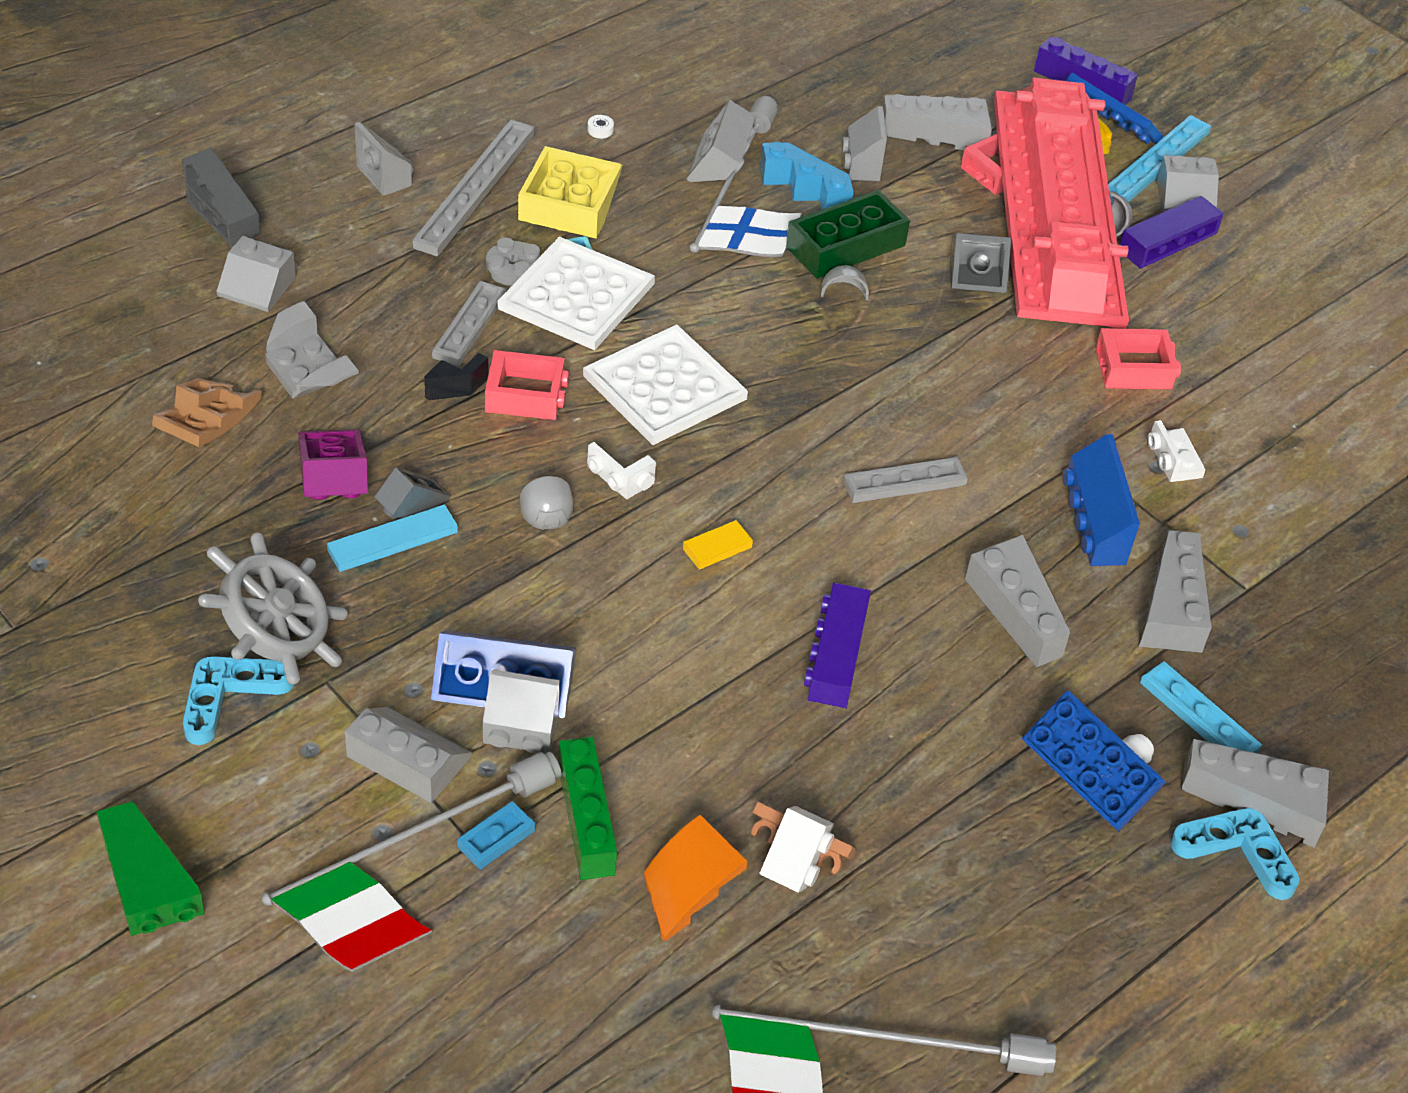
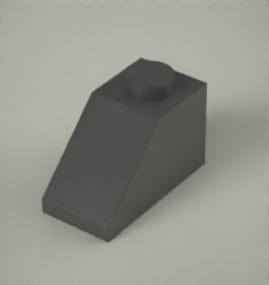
[375,467,451,520]

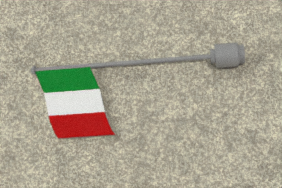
[262,752,562,972]
[712,1005,1056,1093]

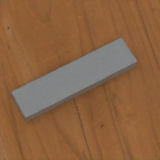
[432,281,506,366]
[843,457,968,503]

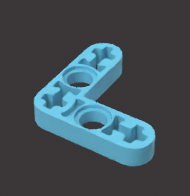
[183,657,295,745]
[1170,808,1300,900]

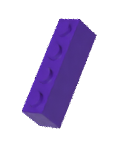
[1034,36,1138,105]
[1120,196,1224,269]
[804,583,871,709]

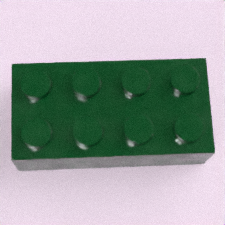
[786,190,910,279]

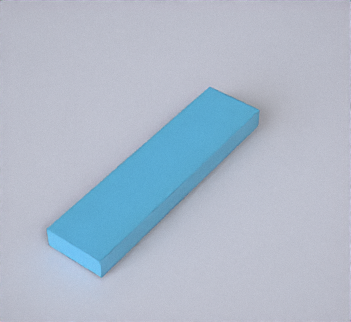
[327,504,458,572]
[1140,661,1262,753]

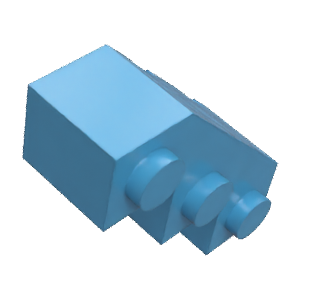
[760,142,854,210]

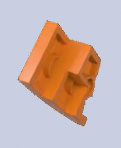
[644,815,748,941]

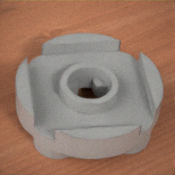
[486,238,541,286]

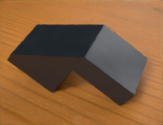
[424,353,488,400]

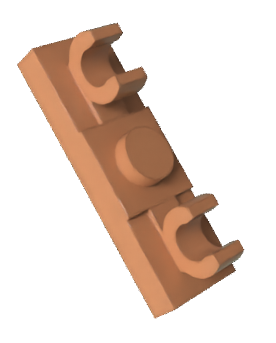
[751,802,857,875]

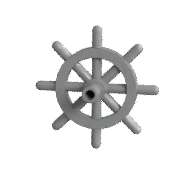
[198,532,348,685]

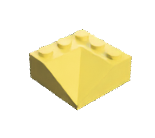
[518,146,622,238]

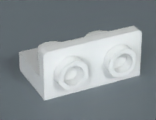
[1148,420,1206,482]

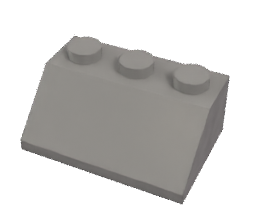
[686,100,756,182]
[345,707,472,803]

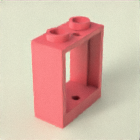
[961,134,1003,195]
[1095,328,1181,389]
[485,350,569,420]

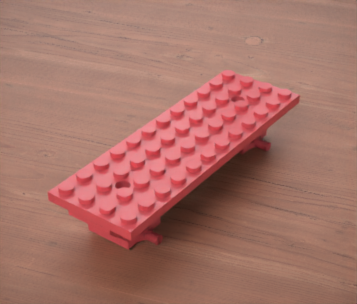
[993,78,1129,329]

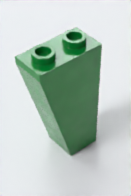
[96,801,205,936]

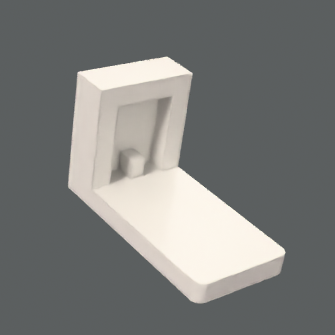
[587,442,656,500]

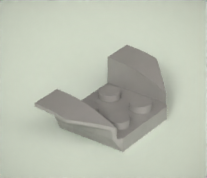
[265,301,359,399]

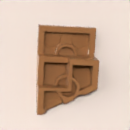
[152,378,262,447]

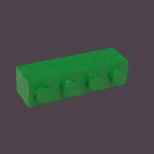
[558,737,617,880]

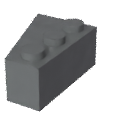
[182,147,261,247]

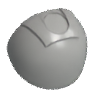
[1109,191,1132,237]
[820,265,869,300]
[519,476,574,530]

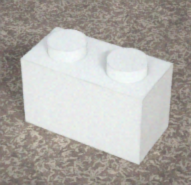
[760,806,834,892]

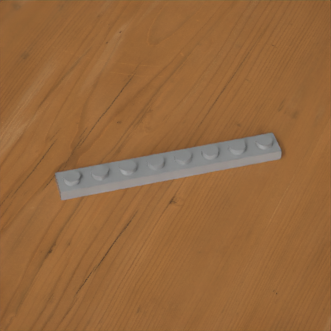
[413,119,534,257]

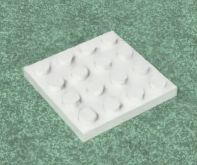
[498,237,655,350]
[583,325,748,445]

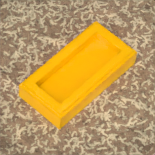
[683,520,753,570]

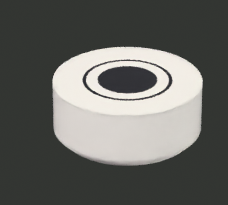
[588,115,614,139]

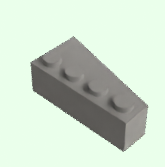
[883,94,992,151]
[1139,530,1212,652]
[965,535,1070,668]
[1181,739,1329,848]

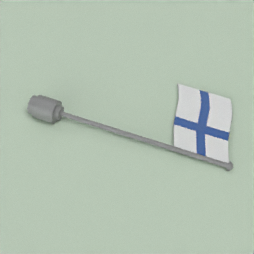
[689,96,802,257]

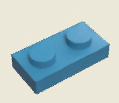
[457,801,535,870]

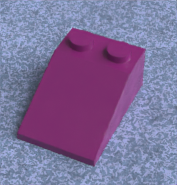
[298,429,368,500]

